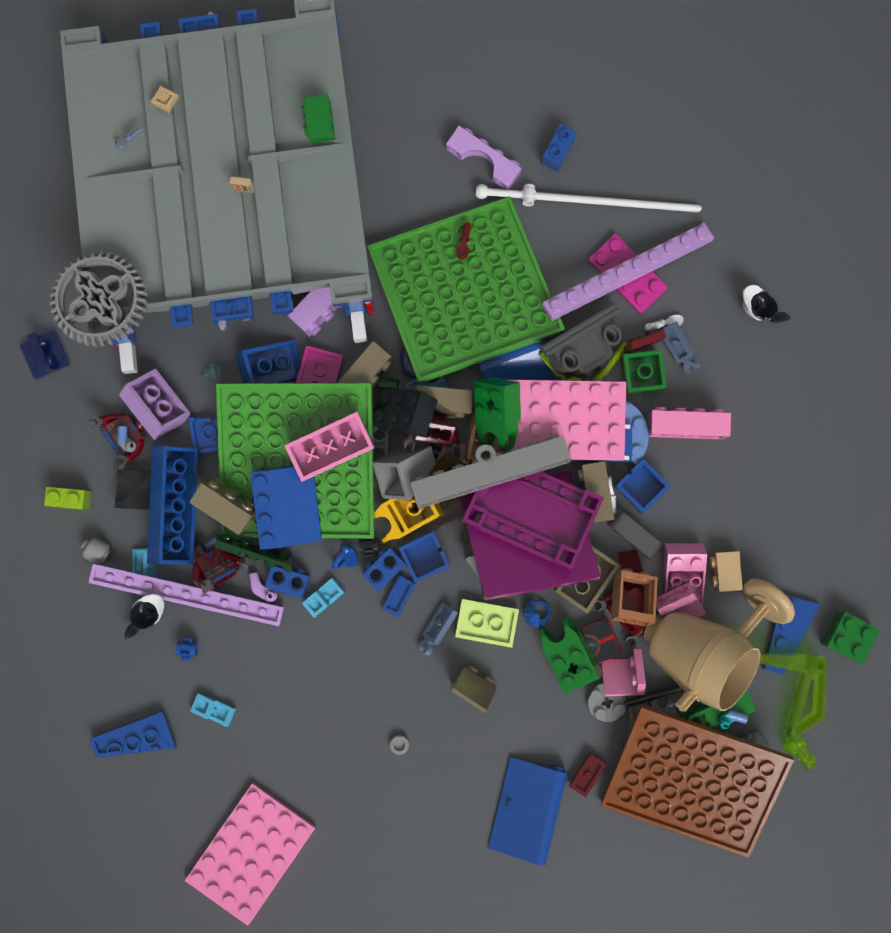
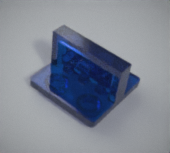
[20,330,70,379]

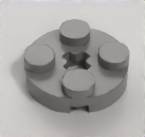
[587,683,626,722]

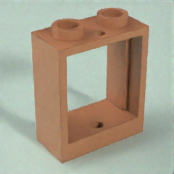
[611,569,658,627]

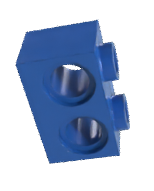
[541,124,577,172]
[363,548,406,592]
[265,565,311,598]

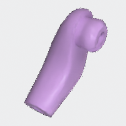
[249,572,277,602]

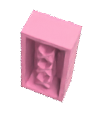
[646,407,731,439]
[284,411,375,482]

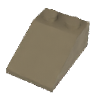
[405,385,472,420]
[451,665,497,713]

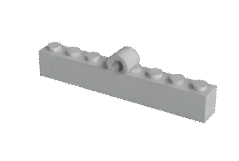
[411,435,571,509]

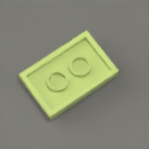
[455,599,519,648]

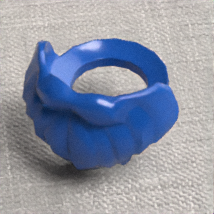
[332,544,359,570]
[523,598,551,629]

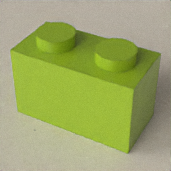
[44,487,91,510]

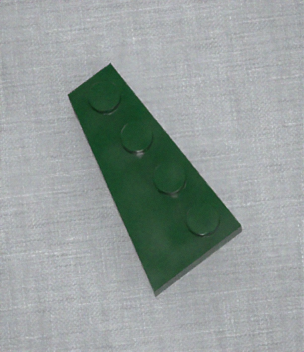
[214,534,292,573]

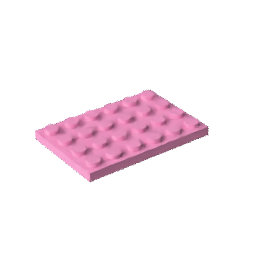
[506,380,626,460]
[185,782,316,926]

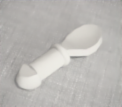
[644,315,684,332]
[608,475,617,515]

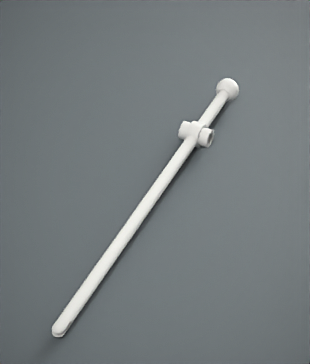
[476,184,702,212]

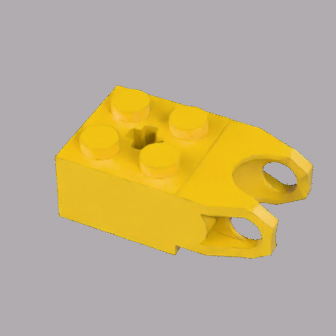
[374,496,444,543]

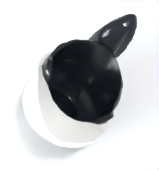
[742,285,791,323]
[125,594,164,639]

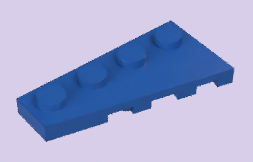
[763,596,821,674]

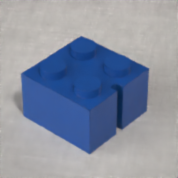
[613,459,671,514]
[399,531,450,583]

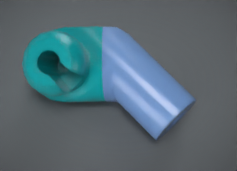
[718,710,748,729]

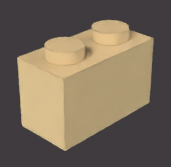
[710,551,743,592]

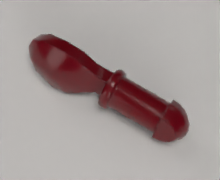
[457,222,472,260]

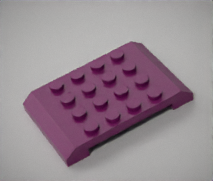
[462,450,604,571]

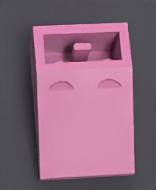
[664,543,707,605]

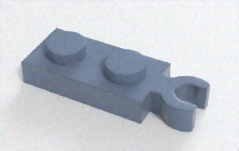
[659,321,700,374]
[417,602,458,656]

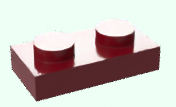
[624,330,666,354]
[569,753,607,798]

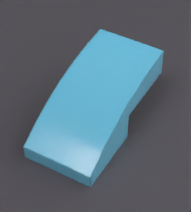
[302,577,346,618]
[190,693,236,727]

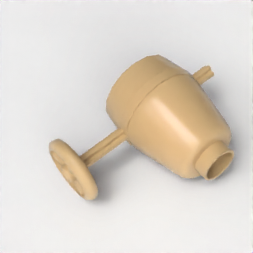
[644,578,795,712]

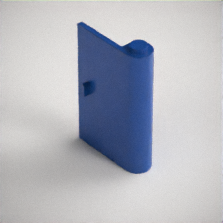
[488,756,568,865]

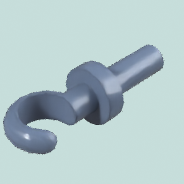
[115,127,143,149]

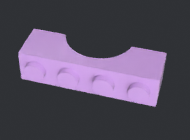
[446,126,521,190]

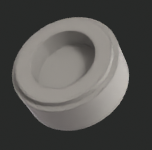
[390,734,409,755]

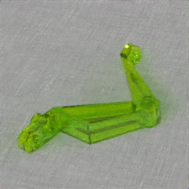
[760,653,828,771]

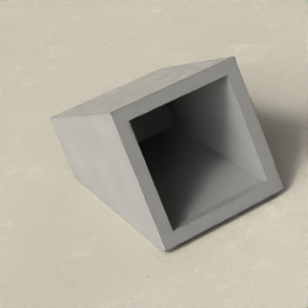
[373,446,436,500]

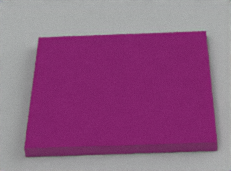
[459,471,601,601]

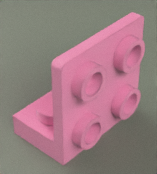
[656,582,706,617]
[601,649,646,696]

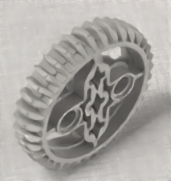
[50,252,148,347]

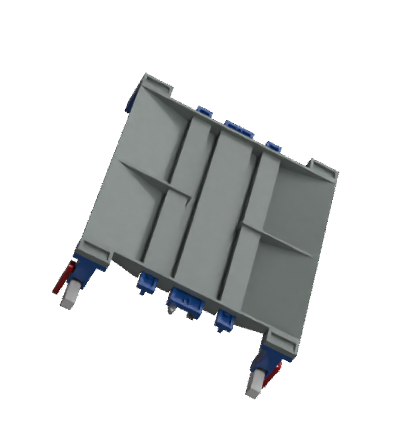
[60,0,375,374]

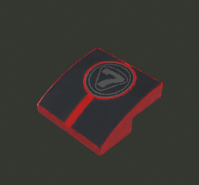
[578,617,622,663]

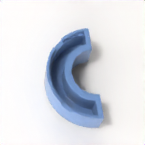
[625,401,649,466]

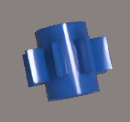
[176,637,198,661]

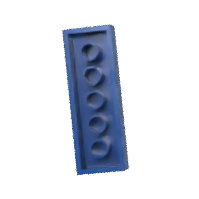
[147,446,198,564]

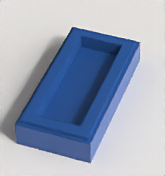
[381,574,416,617]

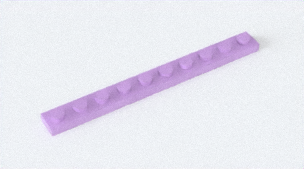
[542,223,714,321]
[88,563,284,626]

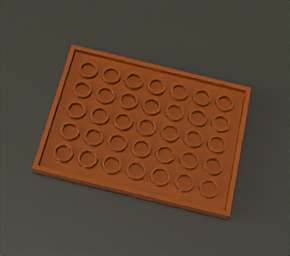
[601,704,794,858]

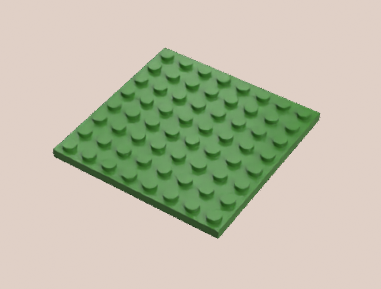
[367,196,565,384]
[216,383,375,539]

